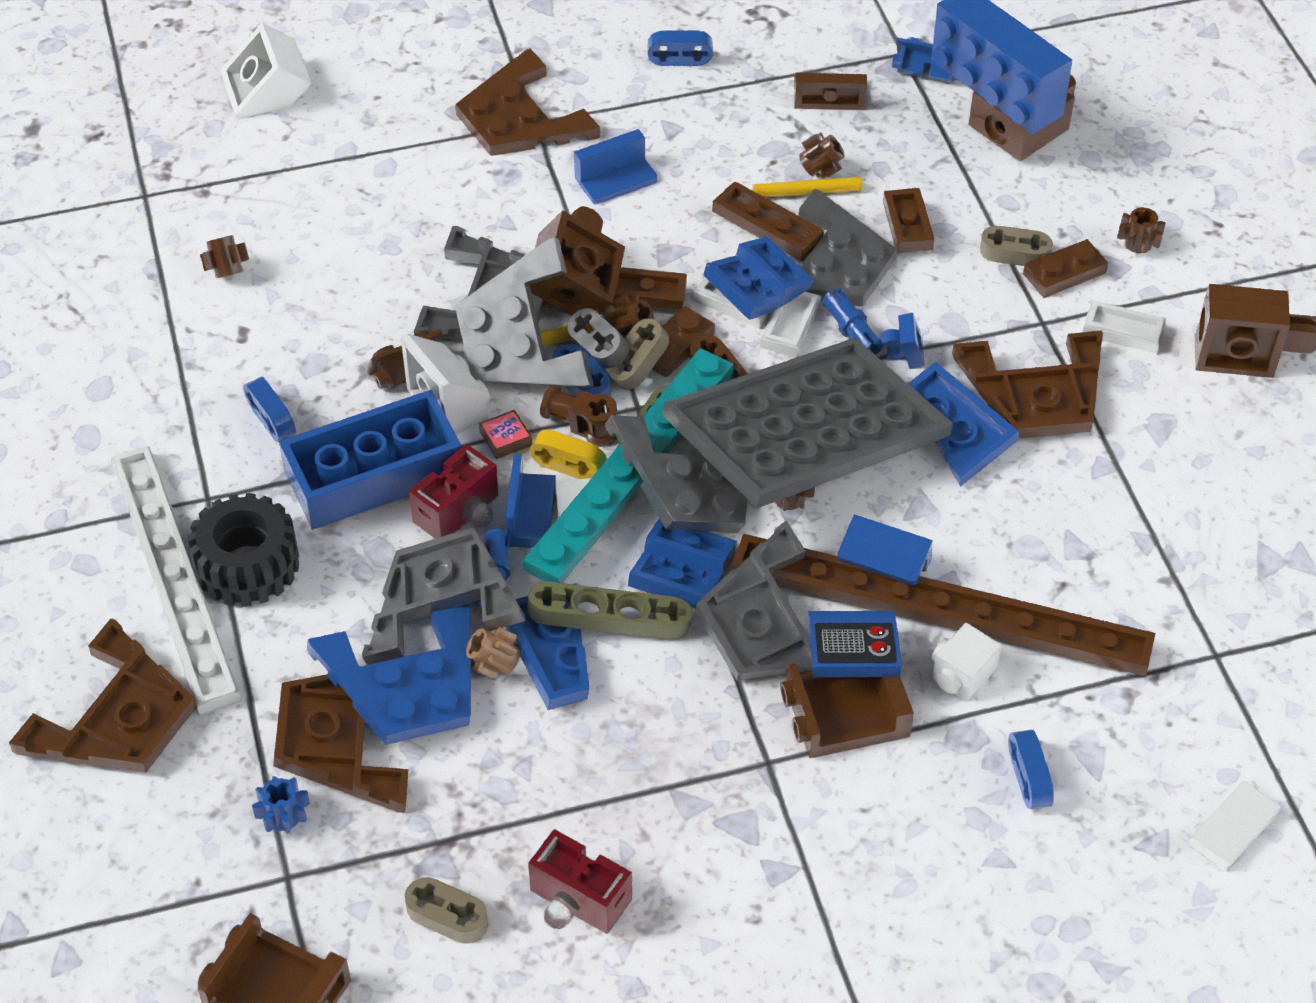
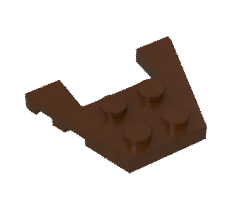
[455,48,600,156]
[952,330,1103,438]
[9,618,197,773]
[273,674,408,813]

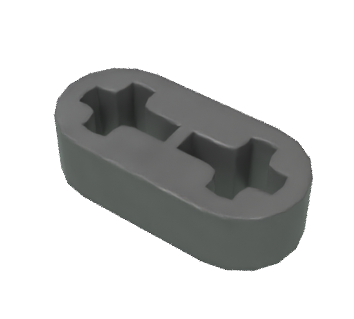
[567,308,629,368]

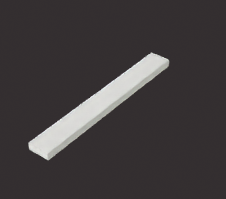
[110,445,241,715]

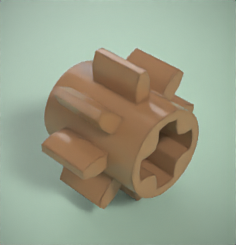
[466,627,520,680]

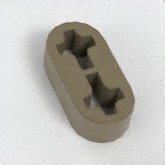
[980,226,1053,266]
[607,318,669,390]
[405,877,488,944]

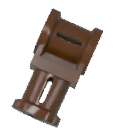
[540,385,618,447]

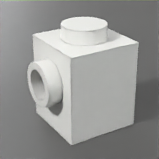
[932,623,1001,702]

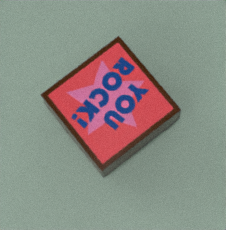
[479,410,532,459]

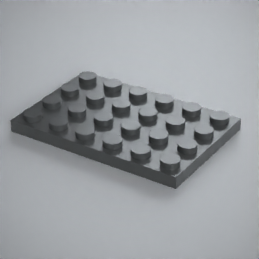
[663,338,953,508]

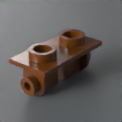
[367,329,442,390]

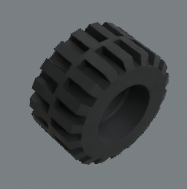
[188,493,300,607]

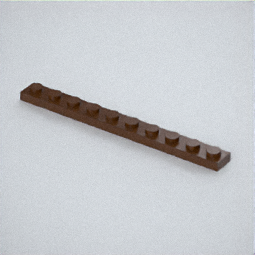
[732,533,1156,677]

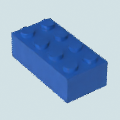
[931,0,1073,134]
[279,390,462,530]

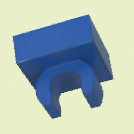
[882,312,925,369]

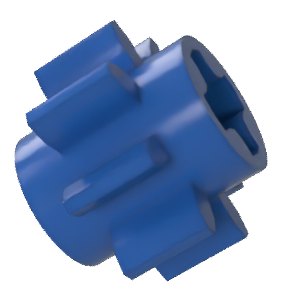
[252,776,310,834]

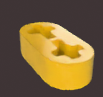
[529,429,607,479]

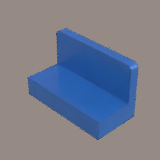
[574,129,657,204]
[505,454,556,548]
[837,514,933,585]

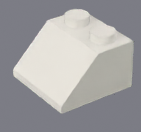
[220,22,311,118]
[401,334,490,435]

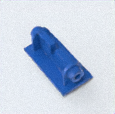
[892,37,960,83]

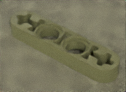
[526,581,693,639]

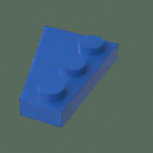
[908,362,1019,487]
[505,583,590,710]

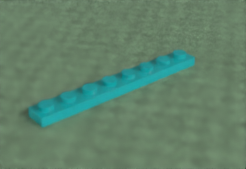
[523,348,734,583]

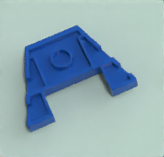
[307,604,471,745]

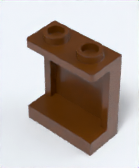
[780,663,914,759]
[197,913,351,1003]

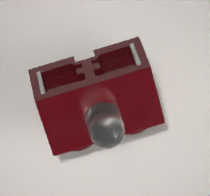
[409,444,499,539]
[528,829,632,935]

